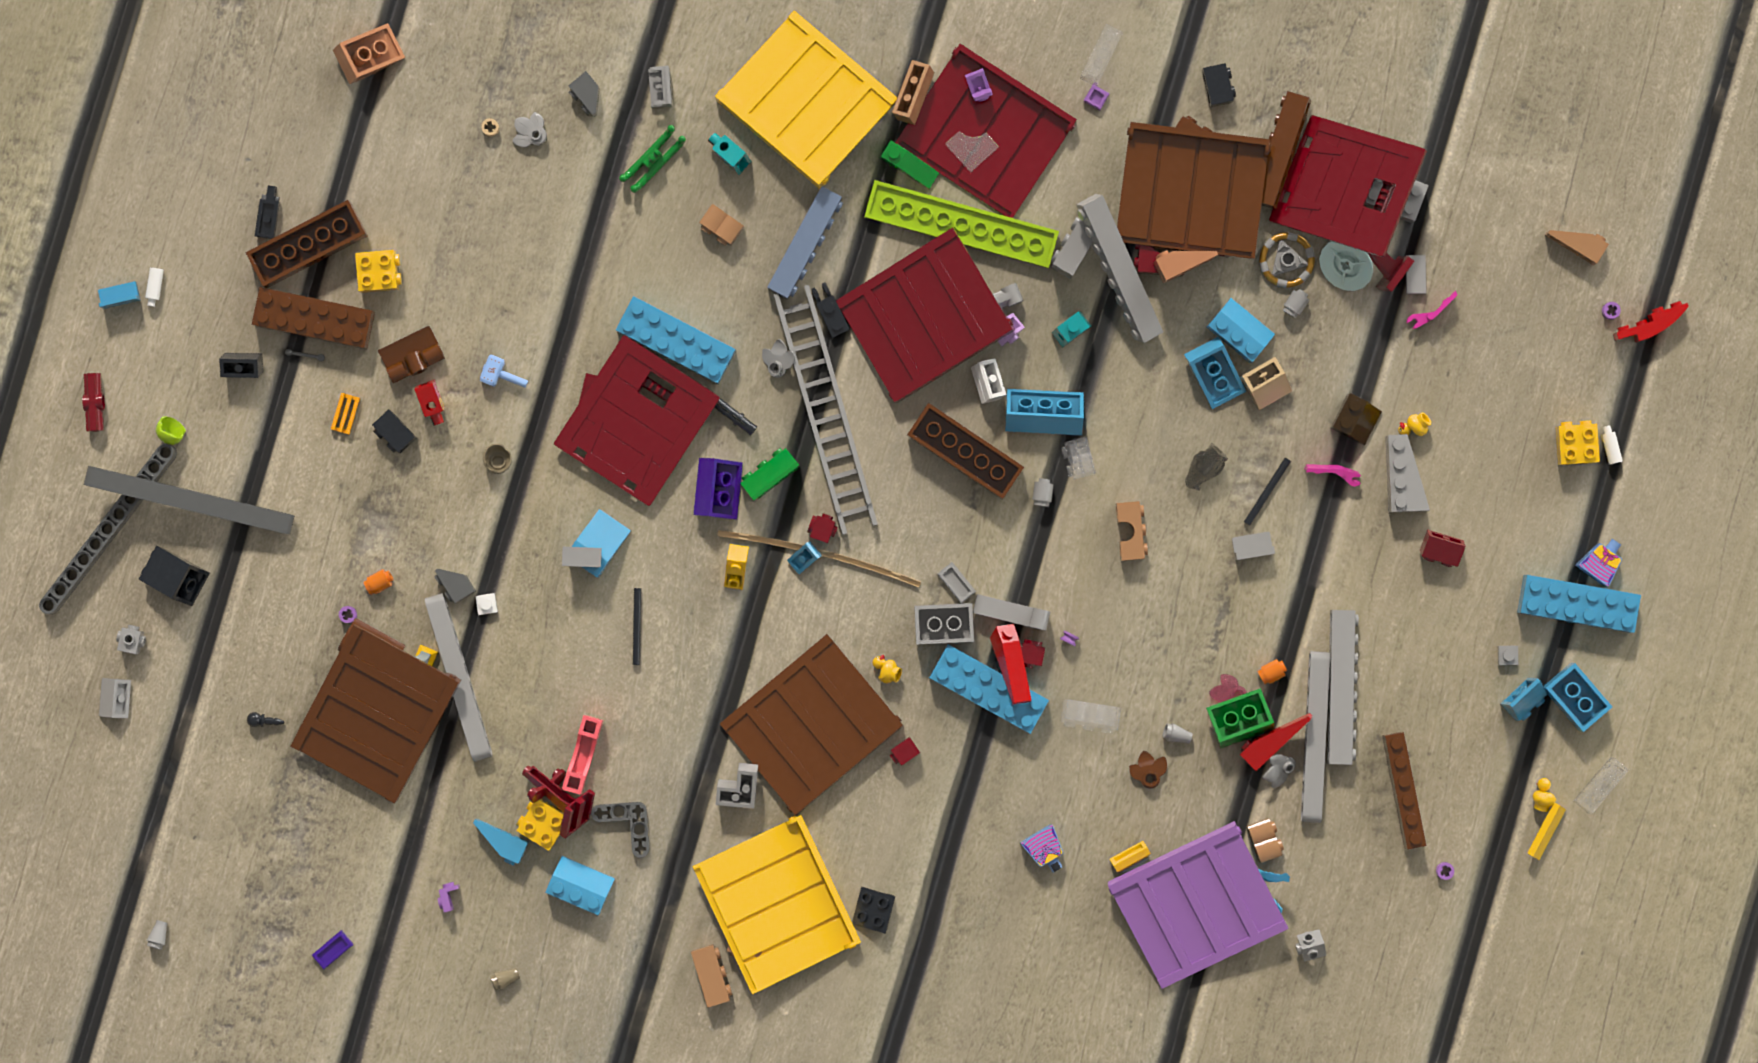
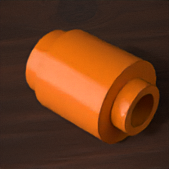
[364,569,394,595]
[1257,659,1287,685]

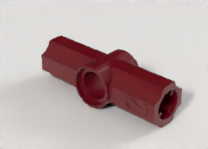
[82,373,105,432]

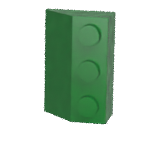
[740,448,800,502]
[1206,688,1274,749]

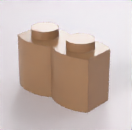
[699,204,744,246]
[1246,818,1284,863]

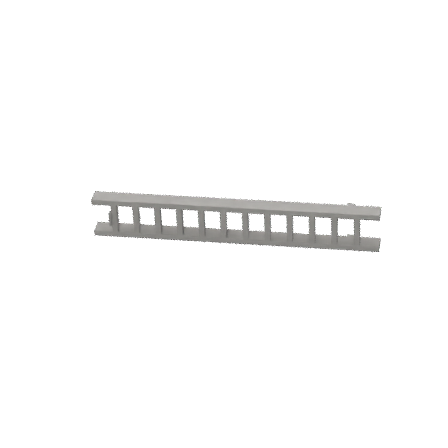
[774,285,878,534]

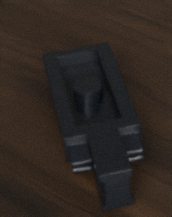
[254,185,280,239]

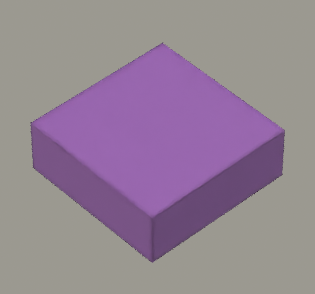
[1083,84,1110,111]

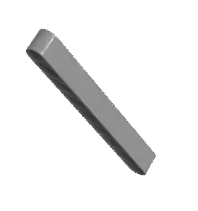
[425,593,493,762]
[1301,651,1330,823]

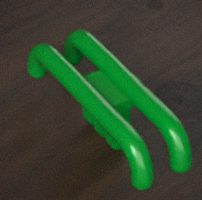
[619,125,686,193]

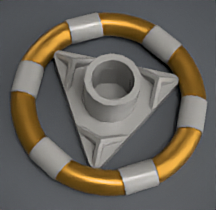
[1259,232,1315,288]

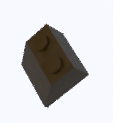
[1331,393,1382,445]

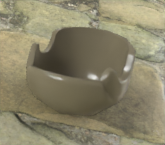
[483,443,512,474]

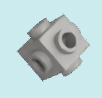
[116,625,146,654]
[1295,929,1326,962]

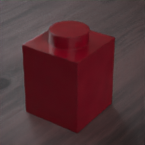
[890,736,920,766]

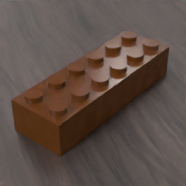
[245,200,368,288]
[251,287,375,350]
[907,403,1024,500]

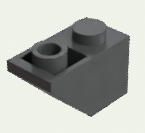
[568,71,600,117]
[434,569,476,603]

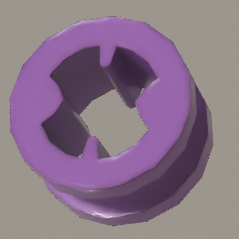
[1602,302,1621,320]
[339,606,357,623]
[1060,630,1079,646]
[1436,862,1454,880]

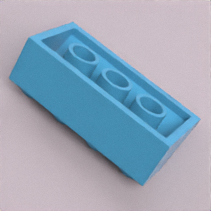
[1005,389,1084,435]

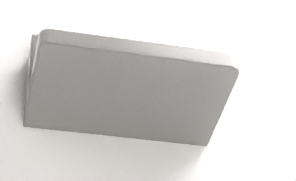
[1232,532,1275,560]
[99,678,131,718]

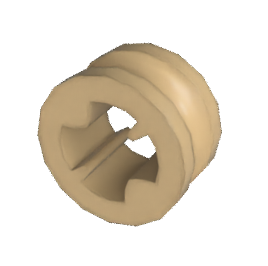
[481,118,499,137]

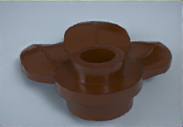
[1129,751,1167,789]

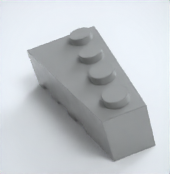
[1385,434,1430,513]

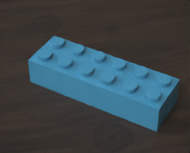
[616,296,736,385]
[1517,575,1641,633]
[929,644,1049,734]

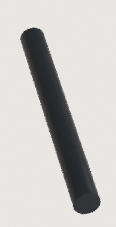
[1244,458,1291,526]
[632,588,642,665]

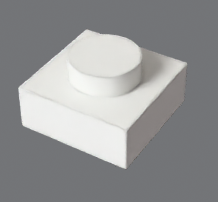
[475,593,498,615]

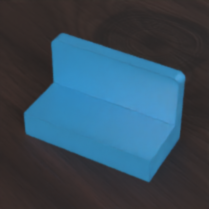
[98,281,141,309]

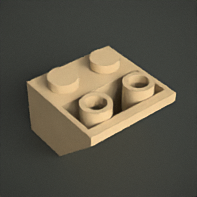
[1240,357,1292,410]

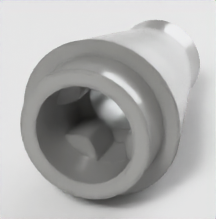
[1162,723,1193,744]
[146,920,168,950]

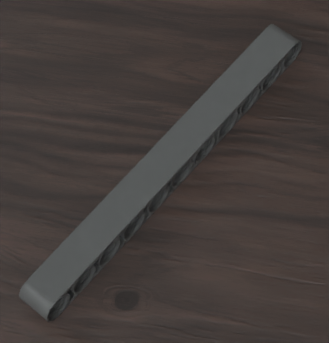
[39,444,177,614]
[83,466,295,534]

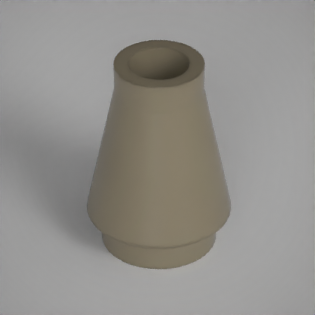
[490,968,520,990]

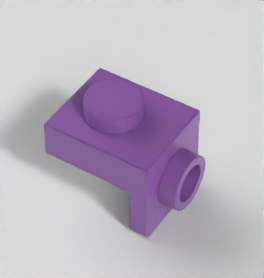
[965,68,993,101]
[438,882,460,912]

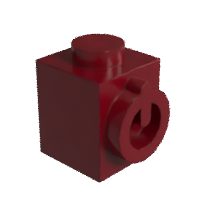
[807,513,838,544]
[1021,639,1045,668]

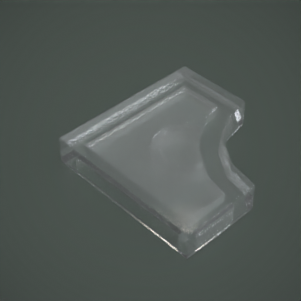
[945,131,999,173]

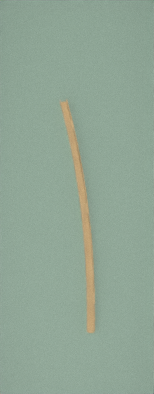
[718,530,921,588]

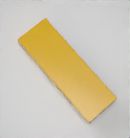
[1527,803,1566,860]

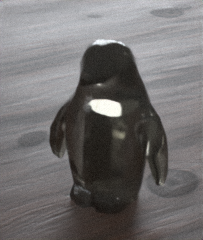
[1185,443,1228,491]

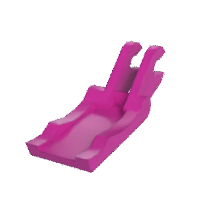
[1406,290,1457,329]
[1304,464,1361,487]

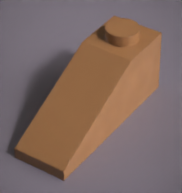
[1545,230,1609,266]

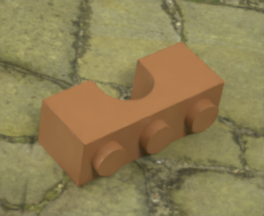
[1116,501,1148,561]

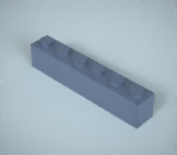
[767,186,843,300]

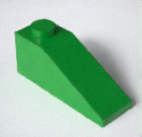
[881,140,939,189]

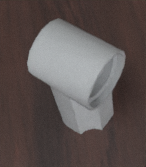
[993,283,1024,309]

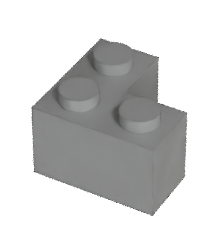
[716,763,758,809]

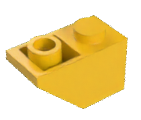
[724,544,749,590]

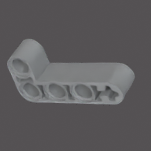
[973,594,1050,631]

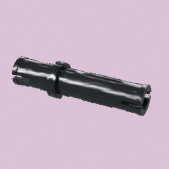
[712,391,758,436]

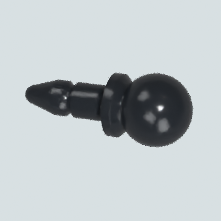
[247,712,285,727]

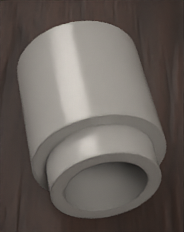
[1283,289,1309,319]
[1032,478,1054,507]

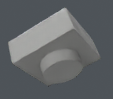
[1498,646,1518,665]

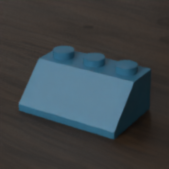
[1207,298,1275,364]
[545,856,615,915]

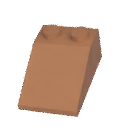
[333,23,405,84]
[1153,250,1218,284]

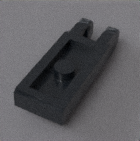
[811,282,850,338]

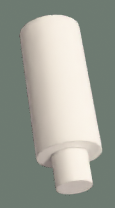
[145,268,164,307]
[1601,425,1622,465]

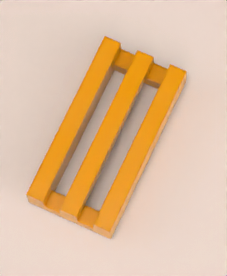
[331,393,360,435]

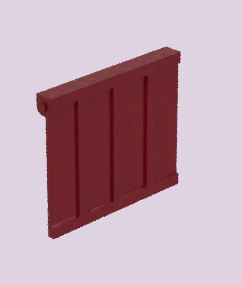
[895,43,1077,218]
[836,227,1015,403]

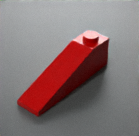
[990,624,1031,705]
[1240,713,1313,771]

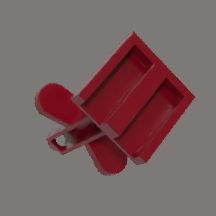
[1368,252,1415,292]
[522,766,595,839]

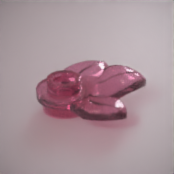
[1209,674,1247,703]

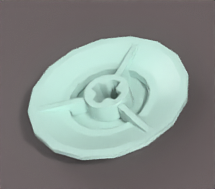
[1319,241,1373,291]

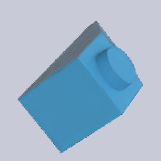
[473,819,529,865]

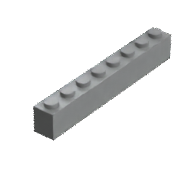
[1076,194,1163,343]
[1327,610,1359,765]

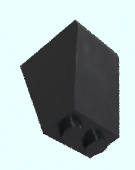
[139,545,210,606]

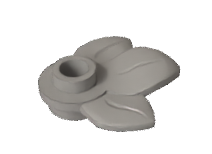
[512,112,547,148]
[762,339,795,378]
[1262,754,1296,788]

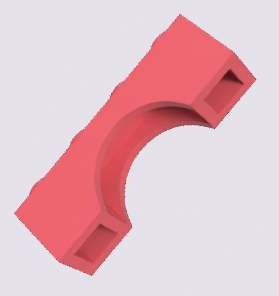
[562,715,604,795]

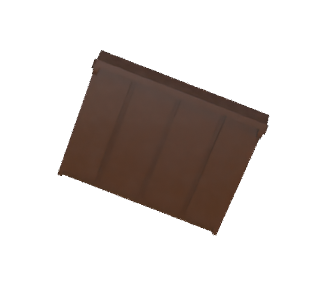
[1117,122,1271,259]
[290,624,462,804]
[720,634,904,816]

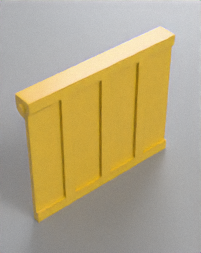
[715,11,897,189]
[692,815,861,994]

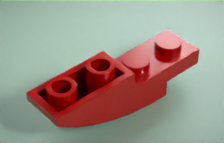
[1613,301,1689,343]

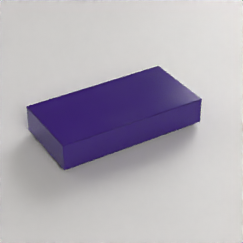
[312,930,354,970]

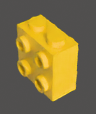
[355,250,402,293]
[1555,421,1600,465]
[516,799,564,851]

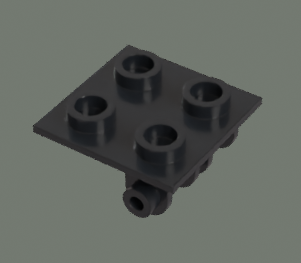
[852,886,896,934]

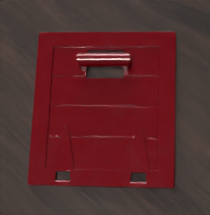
[1269,115,1427,257]
[554,335,720,506]

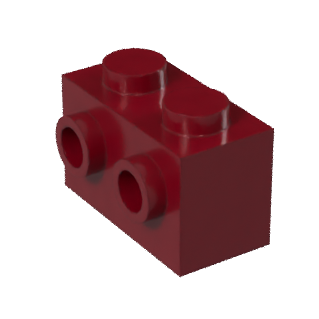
[1420,529,1466,567]

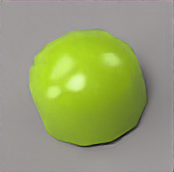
[155,416,186,445]

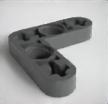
[591,802,650,858]

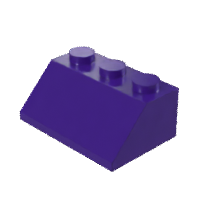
[693,458,743,520]

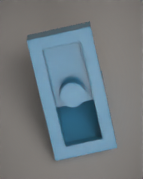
[787,541,822,574]

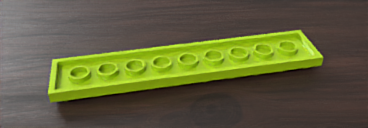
[864,180,1059,269]

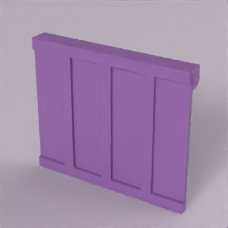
[1108,821,1288,989]

